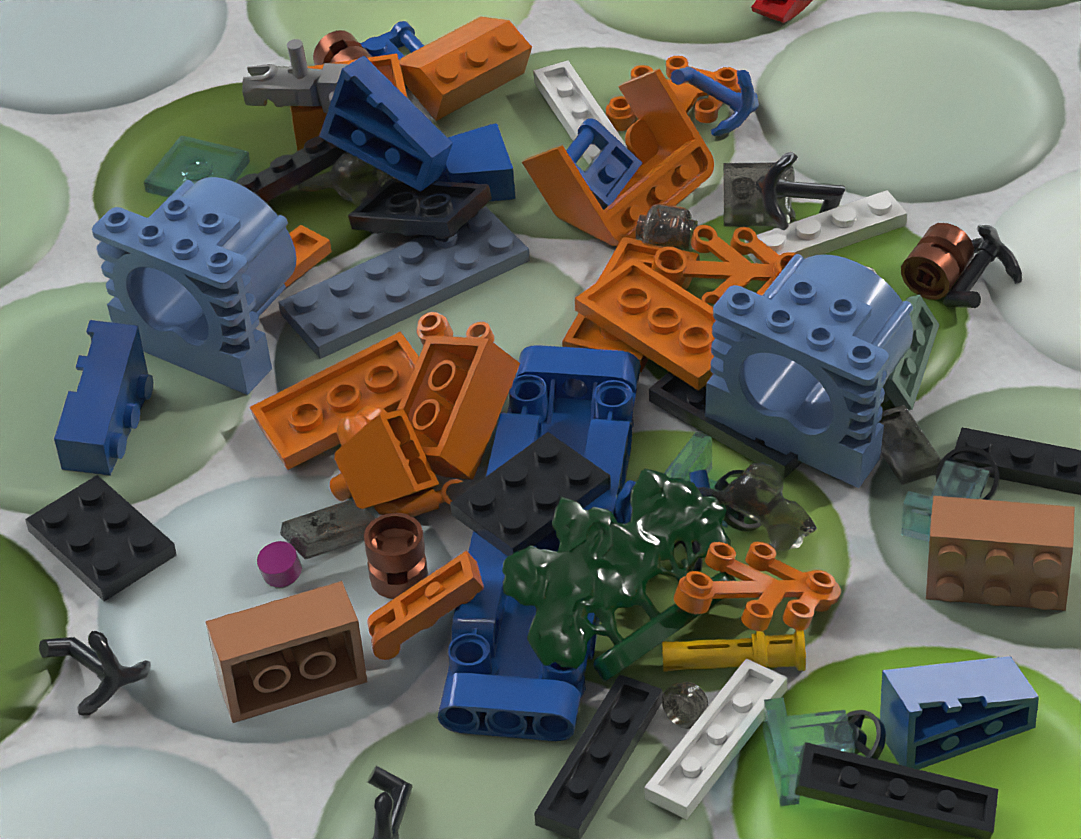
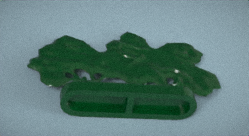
[502,468,737,682]

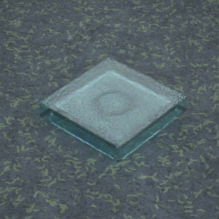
[144,135,250,198]

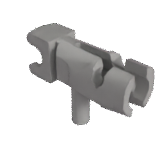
[242,39,348,113]

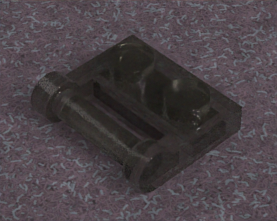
[723,162,796,228]

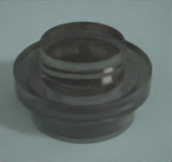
[662,682,708,729]

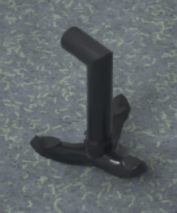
[755,152,845,230]
[943,225,1022,308]
[39,631,151,715]
[367,765,413,839]

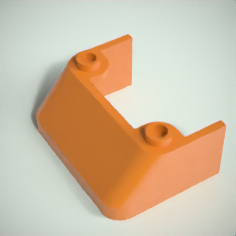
[522,68,714,246]

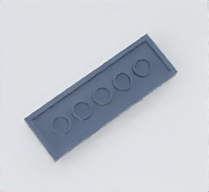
[278,207,530,359]

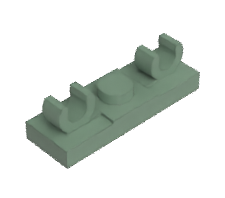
[881,294,939,413]

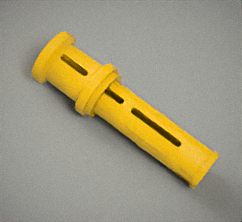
[662,630,806,672]

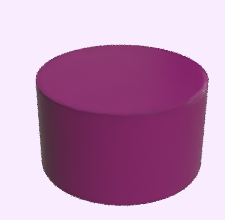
[257,541,302,587]

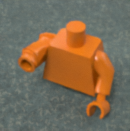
[330,406,463,517]

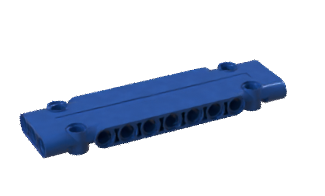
[437,345,641,741]

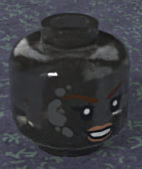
[636,203,698,252]

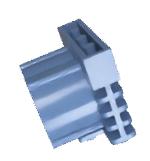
[92,177,296,395]
[705,254,913,488]

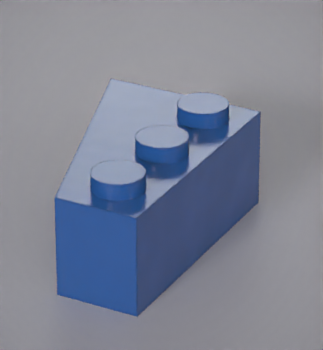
[319,56,453,192]
[54,320,154,476]
[880,656,1039,769]

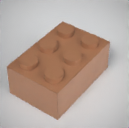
[926,496,1075,611]
[205,581,368,723]

